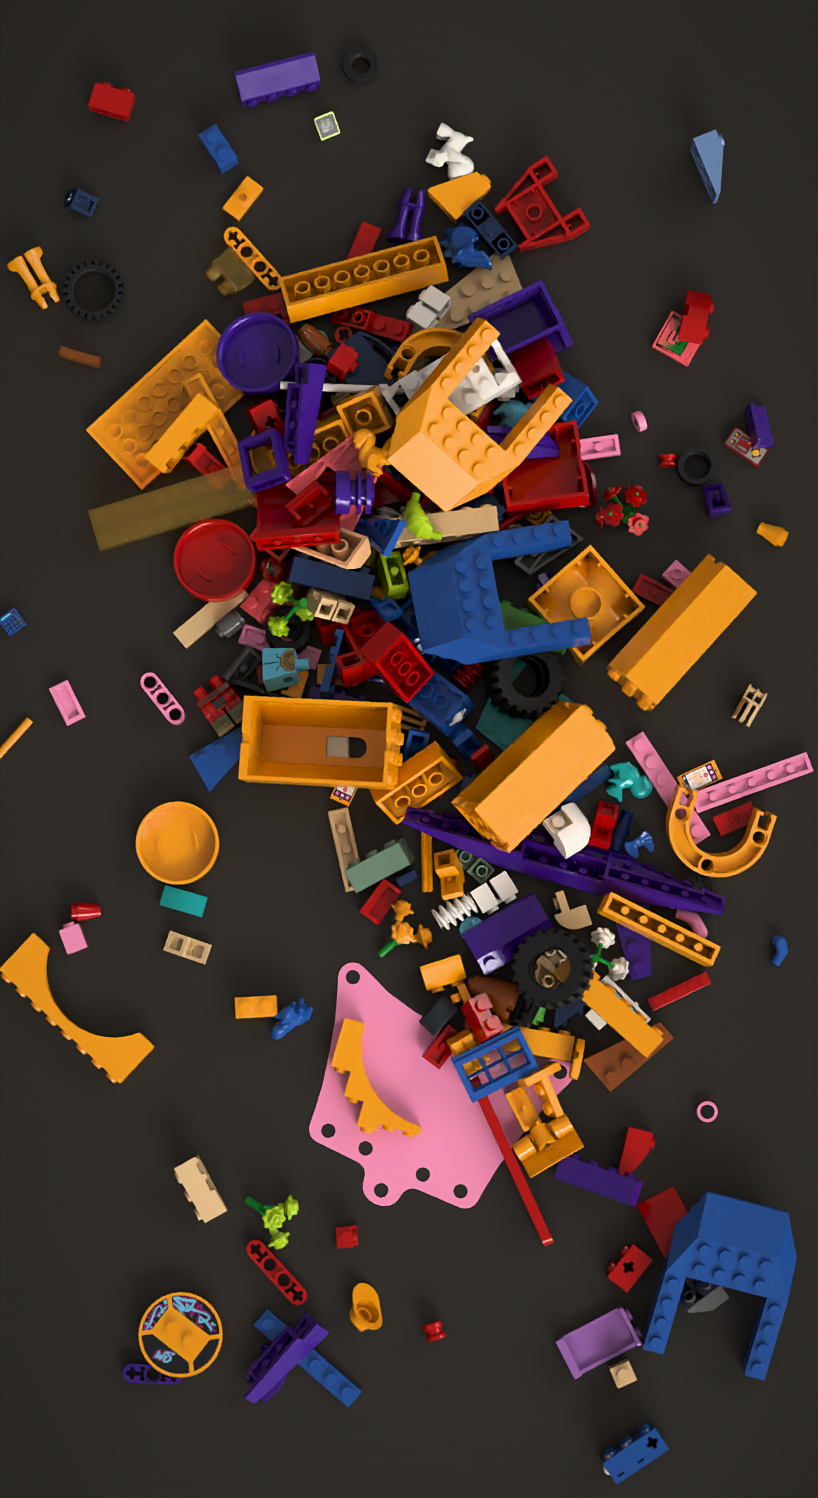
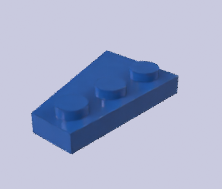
[320,629,348,700]
[189,726,243,792]

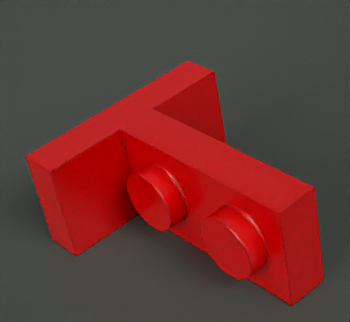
[181,442,233,490]

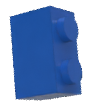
[198,124,239,174]

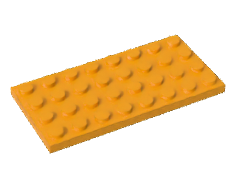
[86,319,246,490]

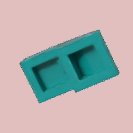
[159,885,208,917]

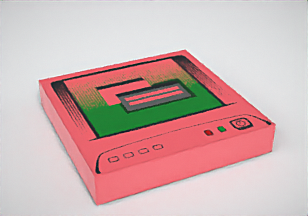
[652,311,700,367]

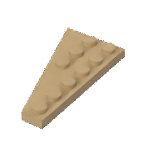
[409,254,522,337]

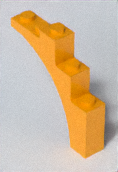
[331,1018,421,1138]

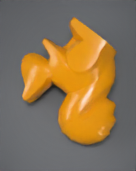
[353,429,391,477]

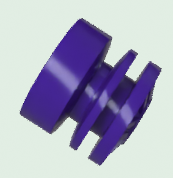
[334,471,374,514]

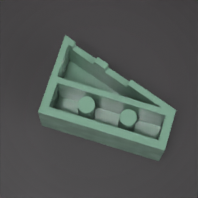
[344,836,415,893]

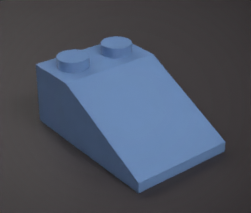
[689,129,725,204]

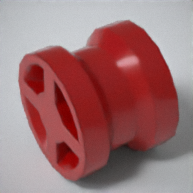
[422,1320,446,1343]

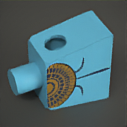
[262,648,311,692]

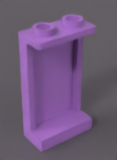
[555,1306,643,1379]

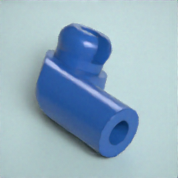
[770,935,788,967]

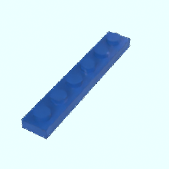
[254,1309,362,1408]

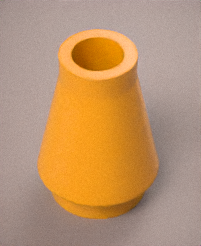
[757,522,789,547]

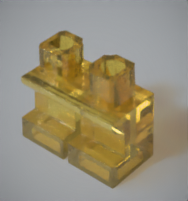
[206,246,255,297]

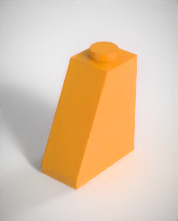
[427,172,491,224]

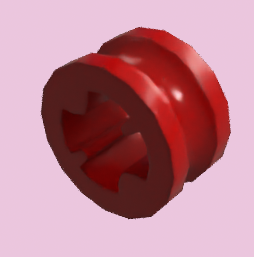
[335,326,353,345]
[658,454,677,467]

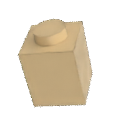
[608,1358,637,1388]

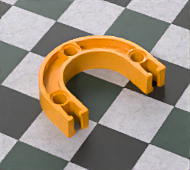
[384,328,494,423]
[666,784,777,877]

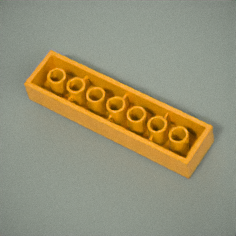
[278,236,449,323]

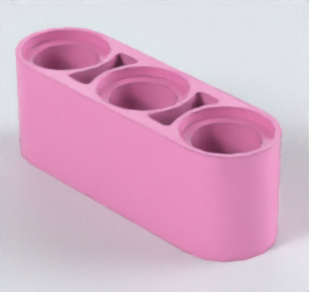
[140,673,185,725]

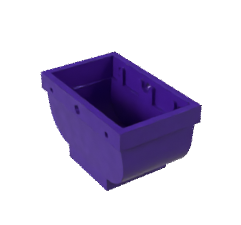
[467,280,565,363]

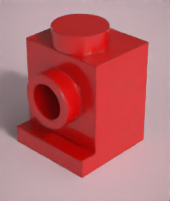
[336,1224,358,1249]

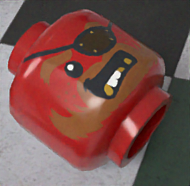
[260,556,288,584]

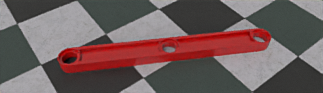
[470,1076,554,1247]

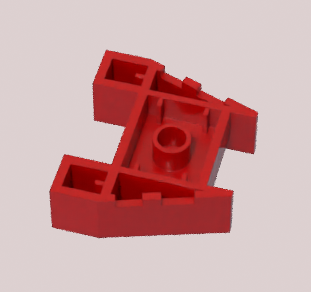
[495,156,590,252]
[314,608,405,688]

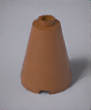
[466,974,521,1023]

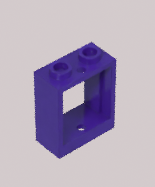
[237,429,291,493]

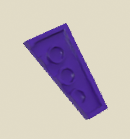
[615,902,651,981]

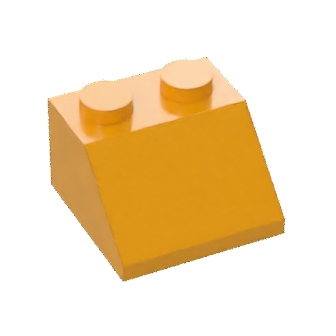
[419,954,466,994]

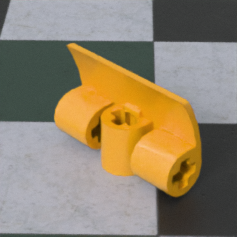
[511,1113,584,1178]

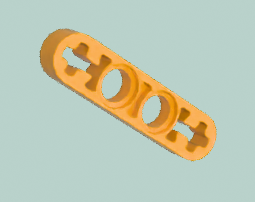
[224,227,281,292]

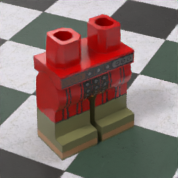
[193,675,244,738]

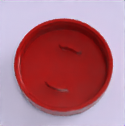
[173,519,257,603]

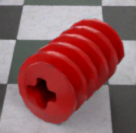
[450,662,488,691]

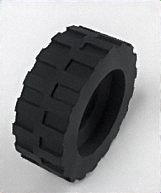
[265,609,311,654]

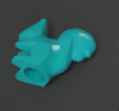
[606,761,653,802]

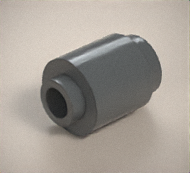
[214,610,245,639]

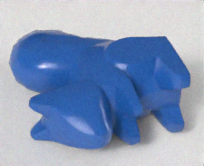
[270,997,313,1040]

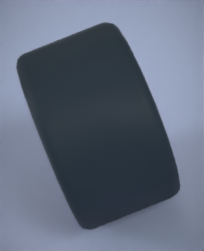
[419,996,458,1035]

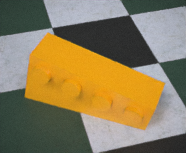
[144,393,221,473]

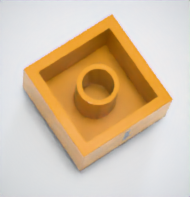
[336,385,395,436]

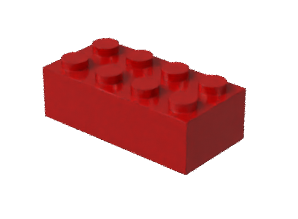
[359,621,435,703]

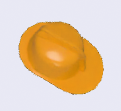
[349,1283,383,1332]

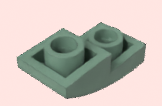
[454,848,495,885]

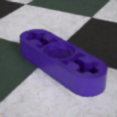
[123,1363,183,1385]

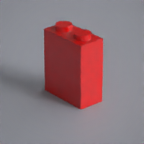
[509,337,565,400]

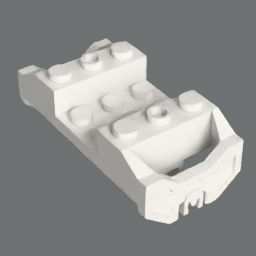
[382,339,522,416]

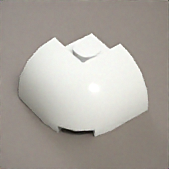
[543,802,591,859]

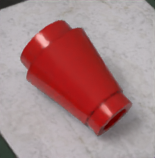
[70,901,101,922]

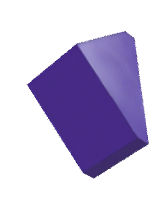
[702,483,731,518]

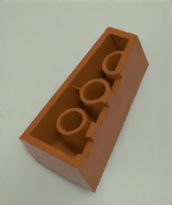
[582,1022,673,1092]

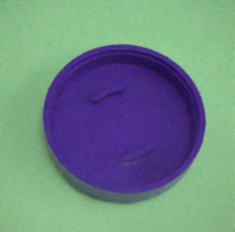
[216,312,300,396]

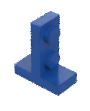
[446,722,481,761]

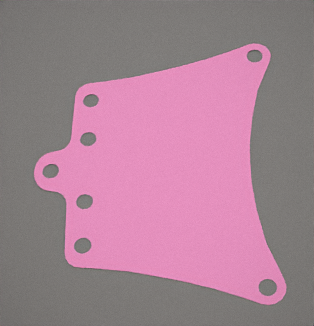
[309,962,572,1208]

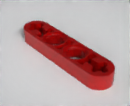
[246,1239,307,1305]

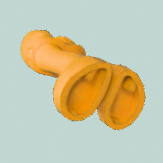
[7,246,60,309]

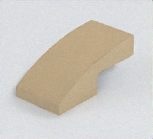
[163,931,212,964]

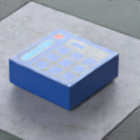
[0,608,27,637]

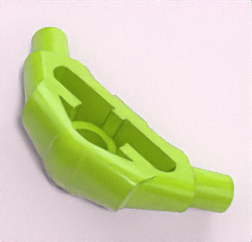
[403,492,443,540]

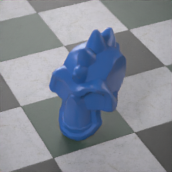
[439,221,492,270]

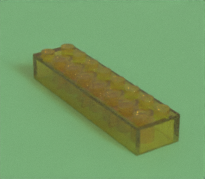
[88,464,257,551]

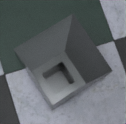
[679,1277,729,1313]

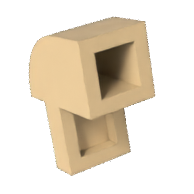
[552,890,592,930]

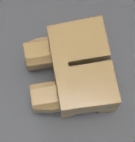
[306,588,355,624]

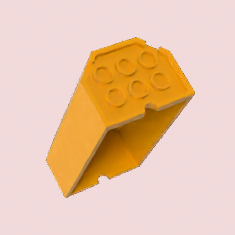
[606,554,757,712]
[238,696,404,790]
[451,700,616,853]

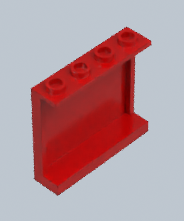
[255,471,341,551]

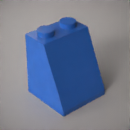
[527,370,599,429]

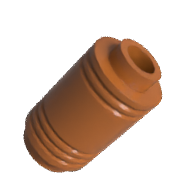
[296,324,333,359]

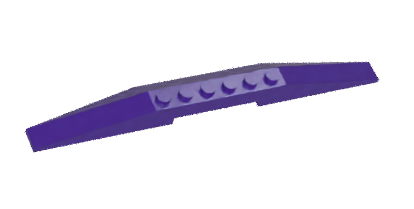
[403,807,727,915]

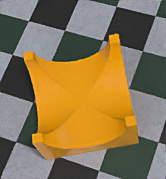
[526,545,645,666]

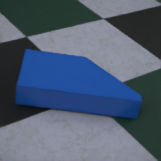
[366,596,403,623]

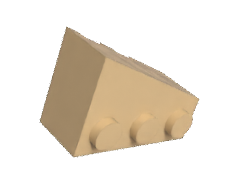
[174,1155,228,1223]

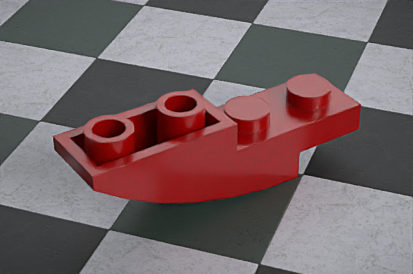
[330,307,413,343]

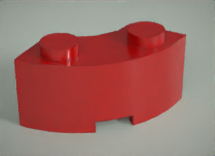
[678,290,715,345]

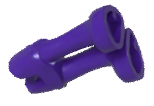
[386,186,427,244]

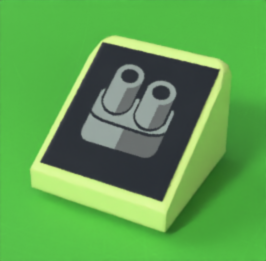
[314,112,340,141]

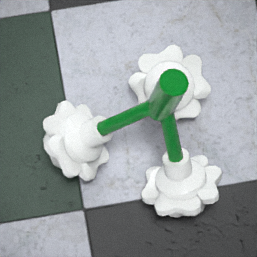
[590,927,629,981]

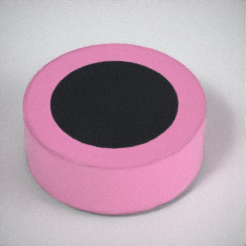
[696,1101,718,1122]

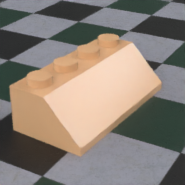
[292,527,371,569]

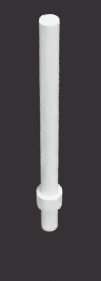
[280,381,404,396]

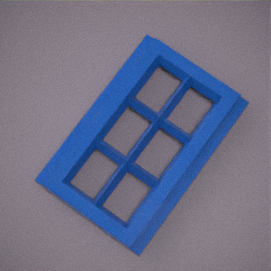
[451,1025,539,1103]

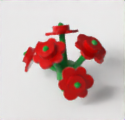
[594,485,649,536]

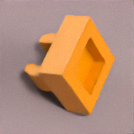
[450,983,471,1004]

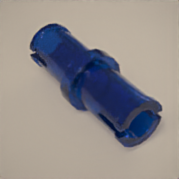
[609,809,634,853]

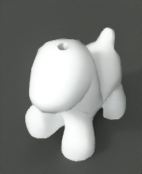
[425,123,474,180]

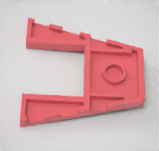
[285,434,383,531]

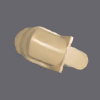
[732,684,768,727]

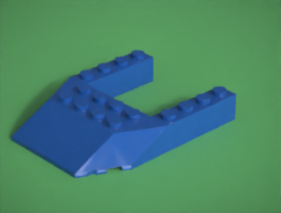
[408,520,591,665]
[642,1191,797,1380]

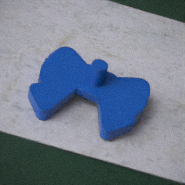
[624,830,655,859]

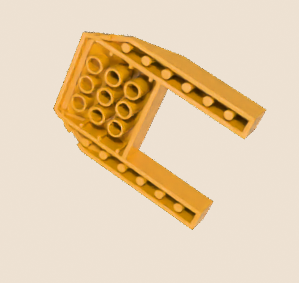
[385,317,573,512]

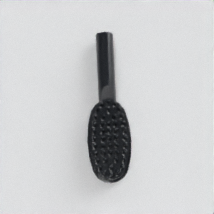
[229,676,294,698]

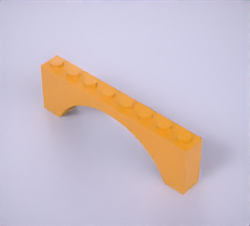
[0,933,155,1083]

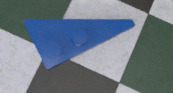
[355,518,407,557]

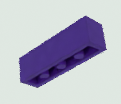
[554,1153,643,1206]

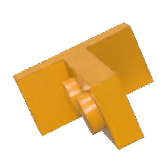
[517,1061,564,1118]

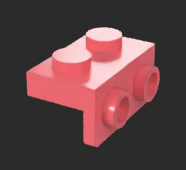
[240,578,286,626]

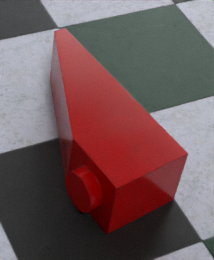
[617,1126,656,1176]

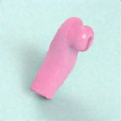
[675,909,708,939]

